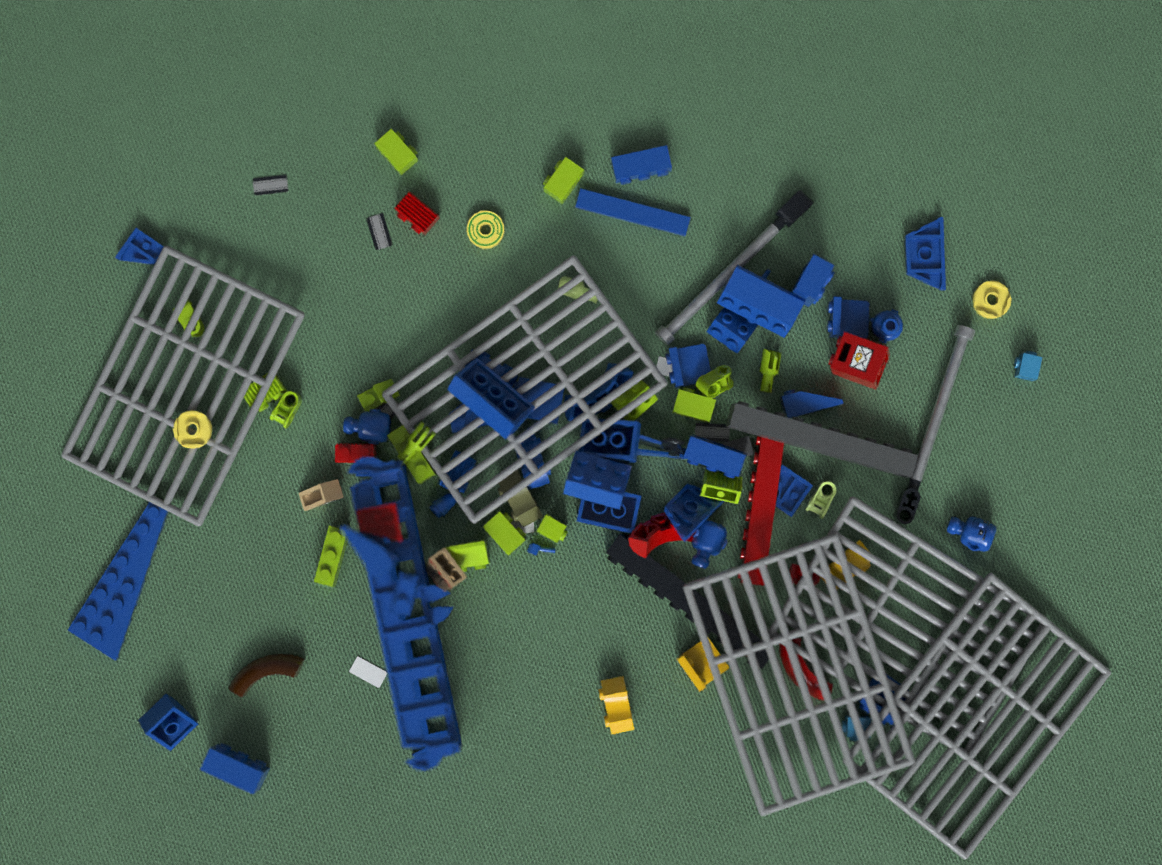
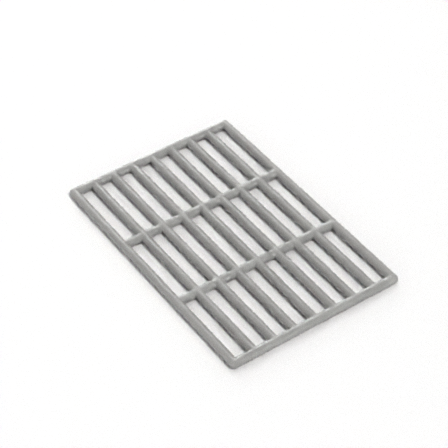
[61,245,305,526]
[382,255,667,523]
[768,496,1044,753]
[683,533,915,816]
[843,573,1111,859]

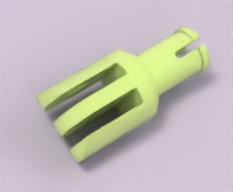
[558,276,598,304]

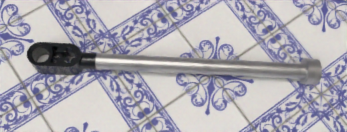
[655,189,814,346]
[894,325,975,524]

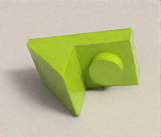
[357,379,400,411]

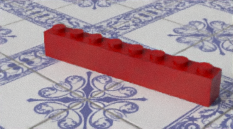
[737,436,784,586]

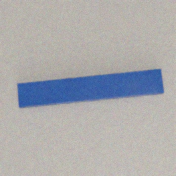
[575,188,691,236]

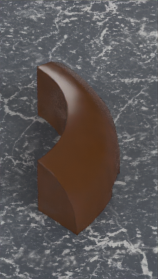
[228,654,305,697]

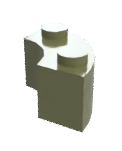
[497,470,544,528]

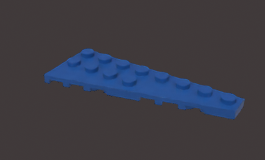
[68,502,168,661]

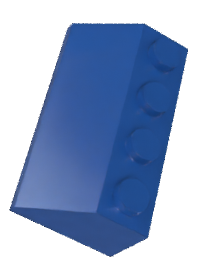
[717,265,806,338]
[447,358,535,439]

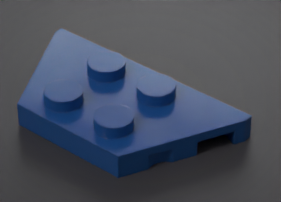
[905,217,946,291]
[664,484,725,542]

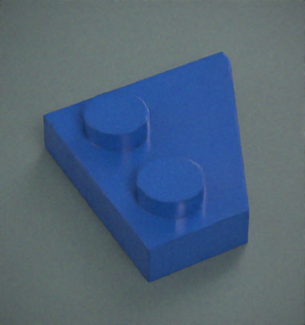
[115,228,164,265]
[775,464,813,517]

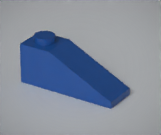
[780,389,843,419]

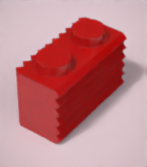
[395,191,440,235]
[335,443,376,463]

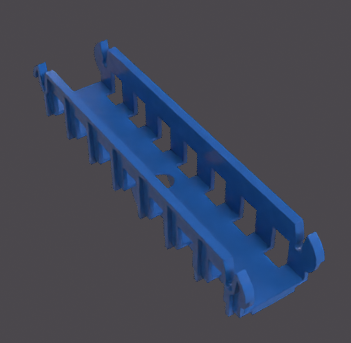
[348,457,463,771]

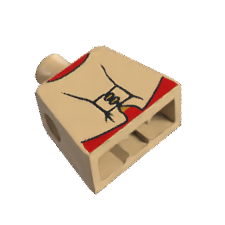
[426,548,467,591]

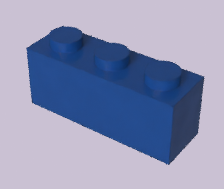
[611,145,672,185]
[683,434,747,478]

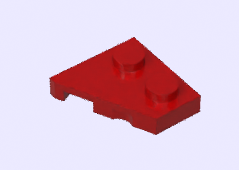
[356,503,403,542]

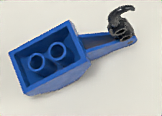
[578,419,686,464]

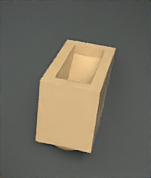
[298,479,344,511]

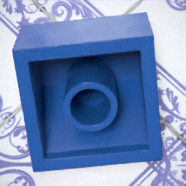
[138,693,198,751]

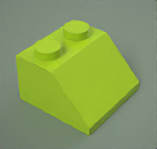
[446,541,490,572]

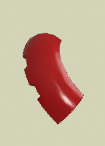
[629,512,696,558]
[779,637,833,701]

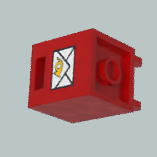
[829,332,890,390]

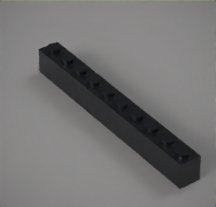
[606,534,776,669]

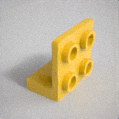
[676,638,729,692]

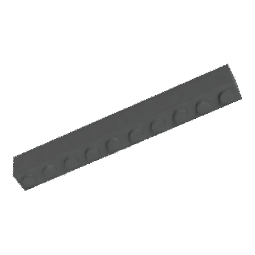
[726,401,918,478]

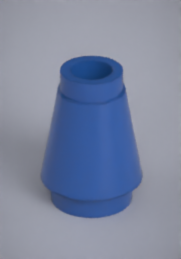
[429,493,457,519]

